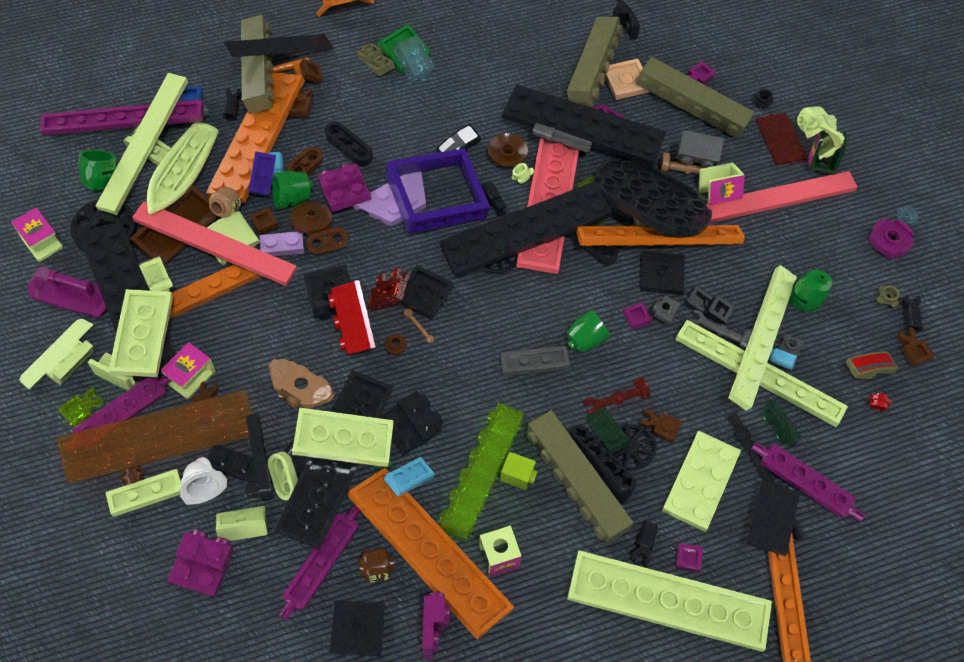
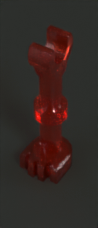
[583,377,650,417]

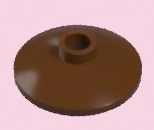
[488,133,528,167]

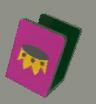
[809,130,847,174]

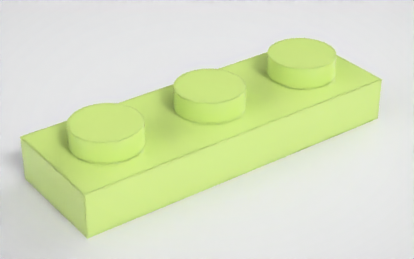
[106,469,182,517]

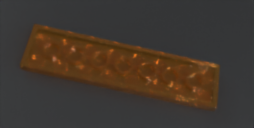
[56,389,252,484]

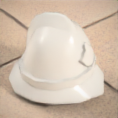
[180,457,227,505]

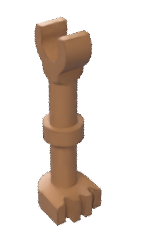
[659,152,705,175]

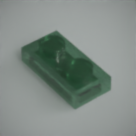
[762,399,801,449]
[585,407,630,454]

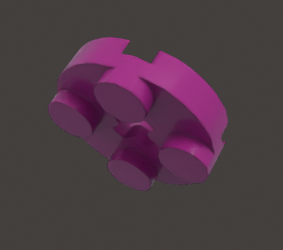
[869,218,914,259]

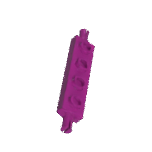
[63,375,172,453]
[751,441,866,522]
[278,504,361,621]

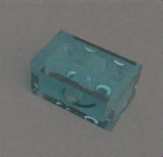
[393,35,435,85]

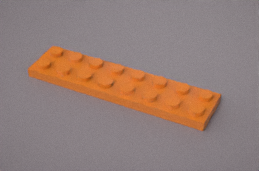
[206,72,305,203]
[347,468,514,640]

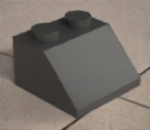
[677,130,724,168]

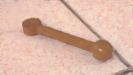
[404,309,434,344]

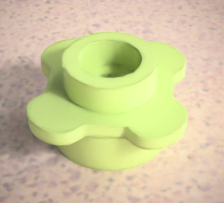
[511,163,534,184]

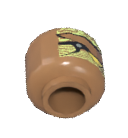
[209,187,241,218]

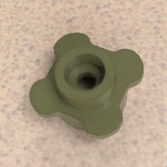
[877,286,900,308]

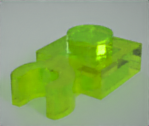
[57,388,104,428]

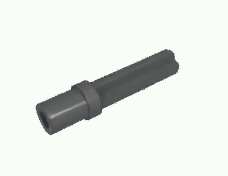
[532,123,592,153]

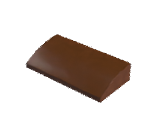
[130,184,219,265]

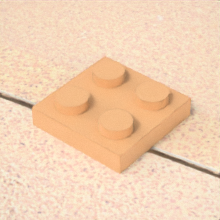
[604,59,650,100]

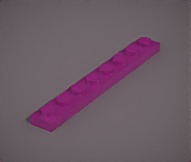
[40,100,204,136]

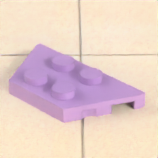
[353,172,426,227]

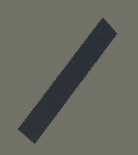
[224,34,334,57]

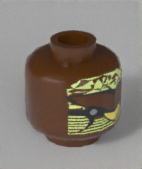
[358,548,395,583]

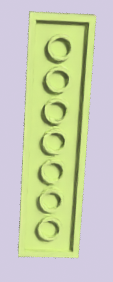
[567,551,772,652]

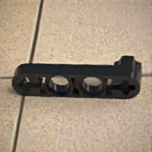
[245,413,274,505]
[569,425,637,505]

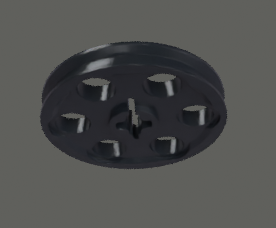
[70,199,137,252]

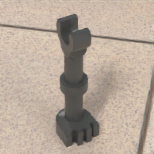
[689,310,752,351]

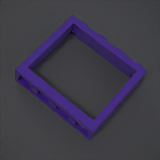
[385,148,490,234]

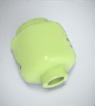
[797,106,828,132]

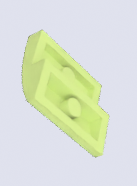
[207,211,261,265]

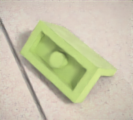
[88,353,142,391]

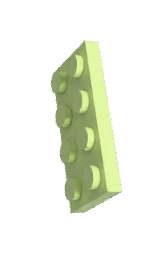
[109,289,173,377]
[292,408,394,467]
[662,431,741,532]

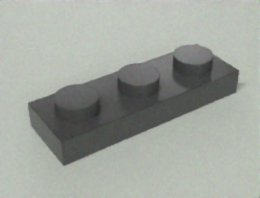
[500,346,570,376]

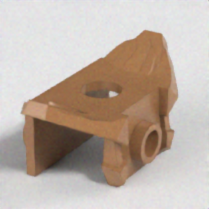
[268,359,334,409]

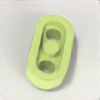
[268,452,298,500]

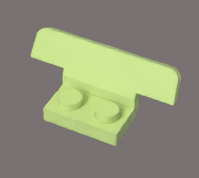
[20,319,94,390]

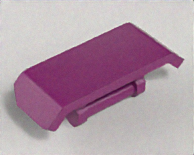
[28,266,106,318]

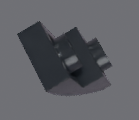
[613,0,640,40]

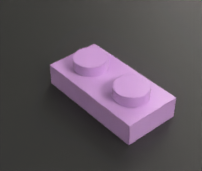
[260,231,304,256]

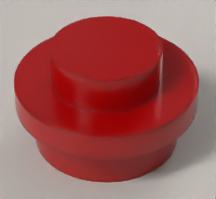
[868,393,892,411]

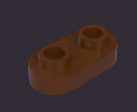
[288,147,323,175]
[306,227,349,254]

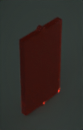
[755,113,807,166]

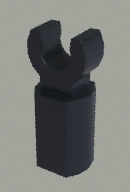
[223,88,242,121]
[481,181,507,217]
[902,295,923,333]
[631,521,658,567]

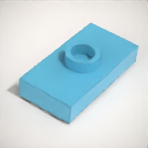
[384,457,435,497]

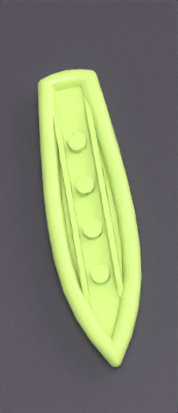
[147,122,219,215]

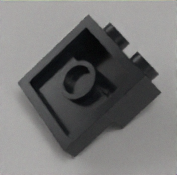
[303,265,351,320]
[380,391,443,456]

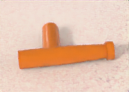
[273,58,309,79]

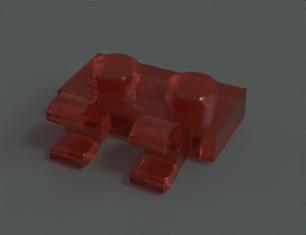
[367,267,409,311]

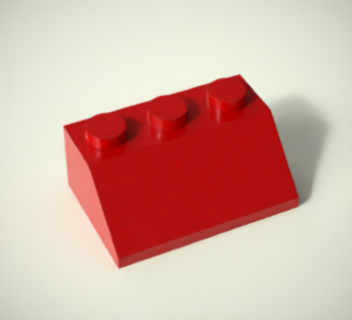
[328,280,375,355]

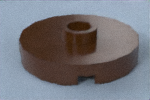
[290,202,332,235]

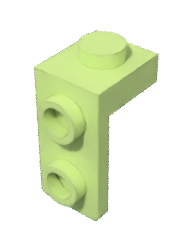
[139,256,173,292]

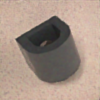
[653,295,681,325]

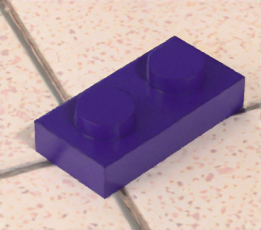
[248,151,276,197]

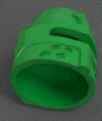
[78,149,117,191]
[272,171,313,210]
[788,270,833,312]
[566,309,611,354]

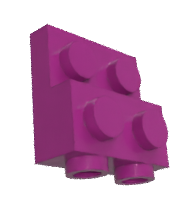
[317,163,372,212]
[167,530,234,598]
[422,592,450,660]

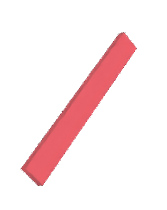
[706,171,857,223]
[132,201,297,286]

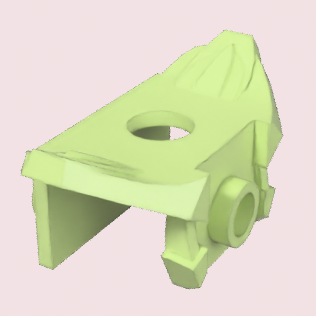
[803,114,845,159]

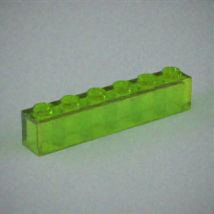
[439,403,524,543]

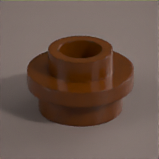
[385,334,407,356]
[119,466,144,485]

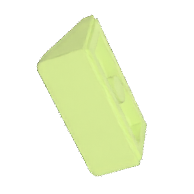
[216,506,267,541]

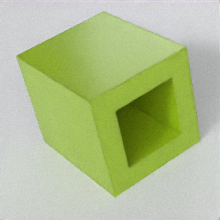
[500,452,538,490]

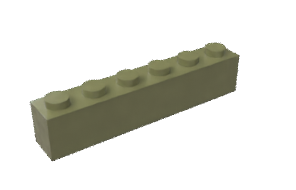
[241,14,275,114]
[567,17,623,107]
[637,56,754,139]
[526,410,633,545]

